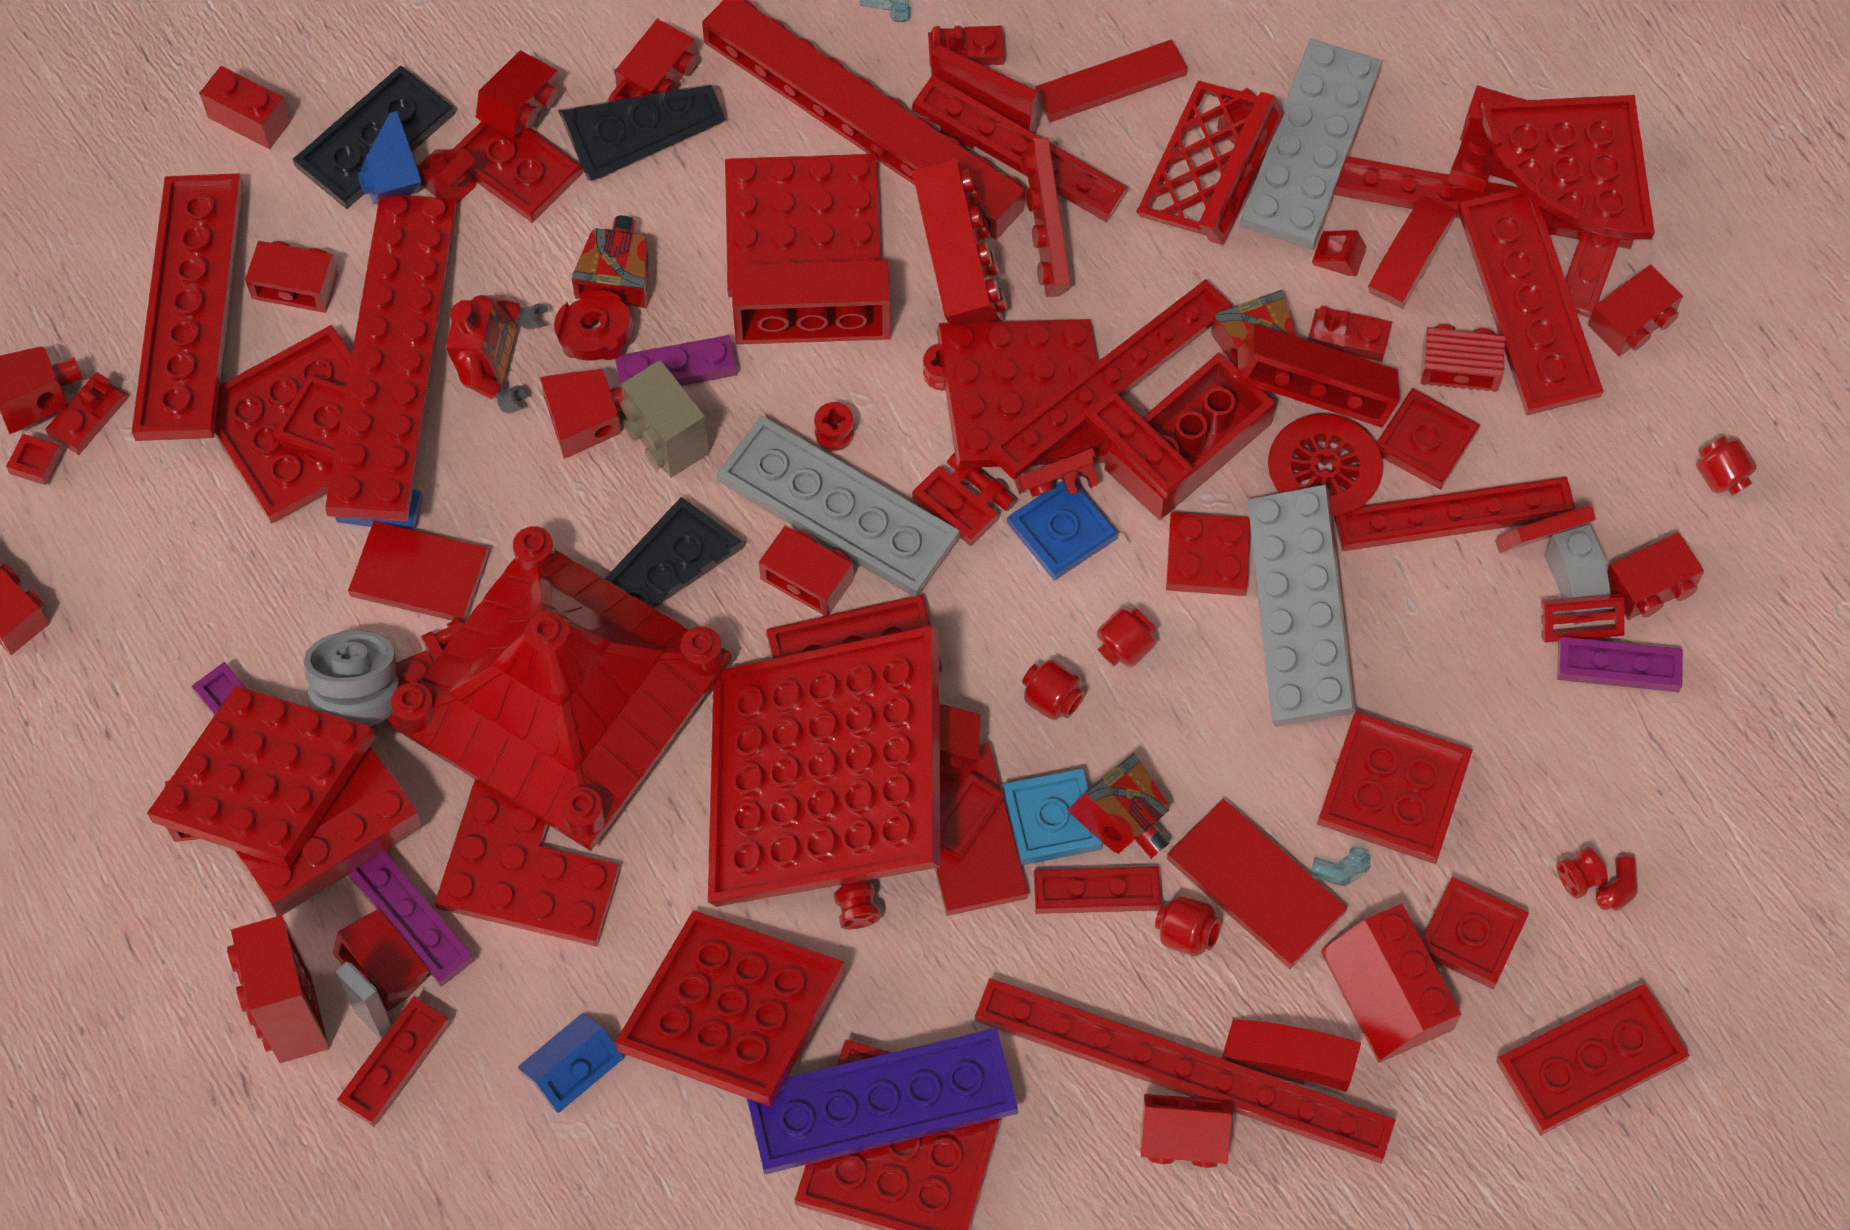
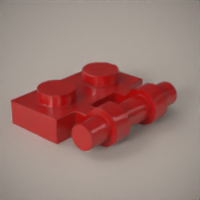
[912,452,1016,546]

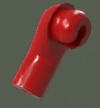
[1596,856,1638,911]

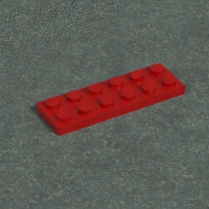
[1457,188,1604,416]

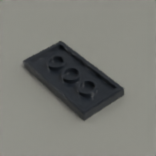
[292,65,455,209]

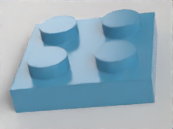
[1002,768,1102,866]

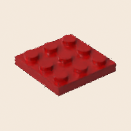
[1317,711,1473,864]

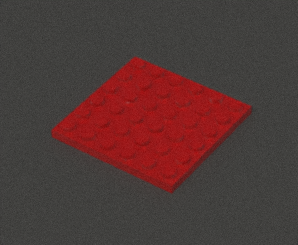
[708,626,940,907]

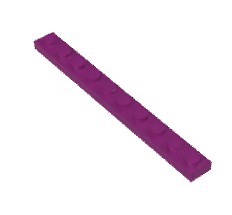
[191,662,475,987]

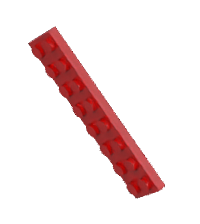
[131,173,243,441]

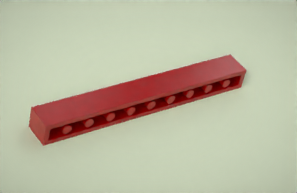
[702,0,1025,241]

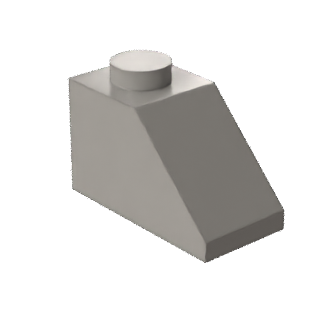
[1544,524,1613,625]

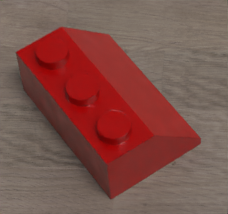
[1321,903,1461,1063]

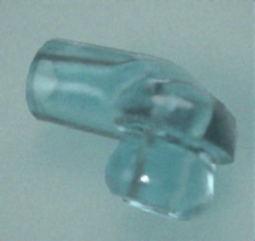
[1310,846,1371,886]

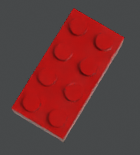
[912,158,1007,326]
[731,258,890,345]
[1104,352,1275,521]
[227,915,330,1063]

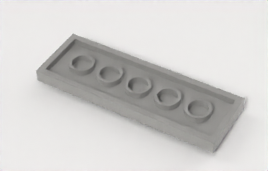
[1240,38,1382,250]
[717,415,960,596]
[1247,485,1355,727]

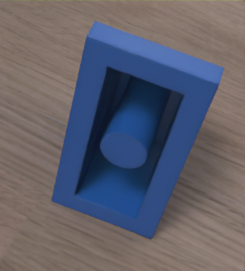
[358,111,421,205]

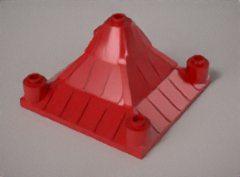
[387,526,732,851]

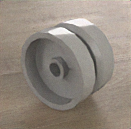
[303,630,399,726]

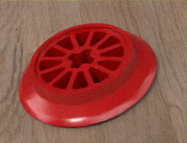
[1268,414,1383,516]

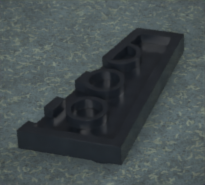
[558,84,726,181]
[605,497,743,608]

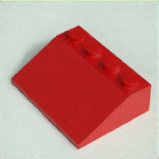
[233,747,421,916]

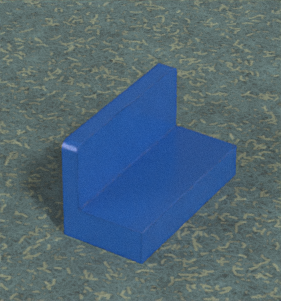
[518,1014,624,1113]

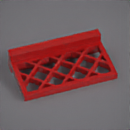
[1136,80,1284,245]

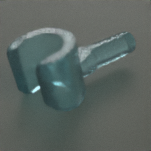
[860,0,911,23]

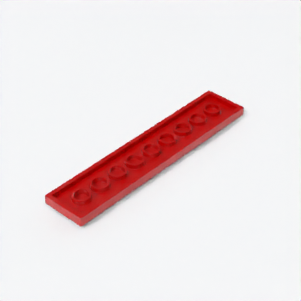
[325,195,457,522]

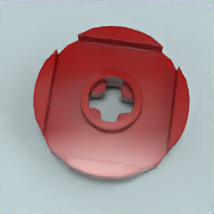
[554,290,633,361]

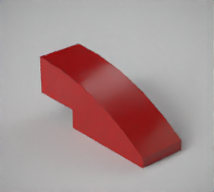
[1368,194,1457,309]
[1222,1019,1361,1092]

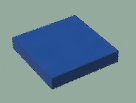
[1007,481,1118,581]

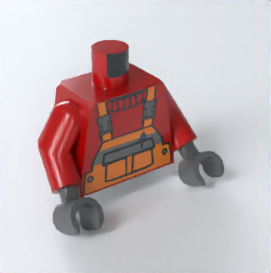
[446,295,548,413]

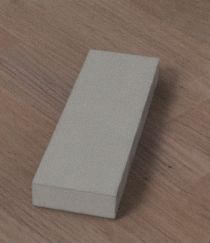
[335,962,392,1039]

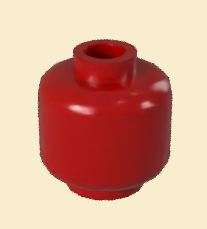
[1696,435,1757,496]
[1097,607,1157,667]
[1022,659,1085,720]
[1155,896,1221,956]

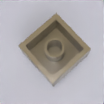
[620,360,710,478]

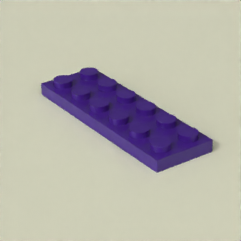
[747,1028,1018,1175]

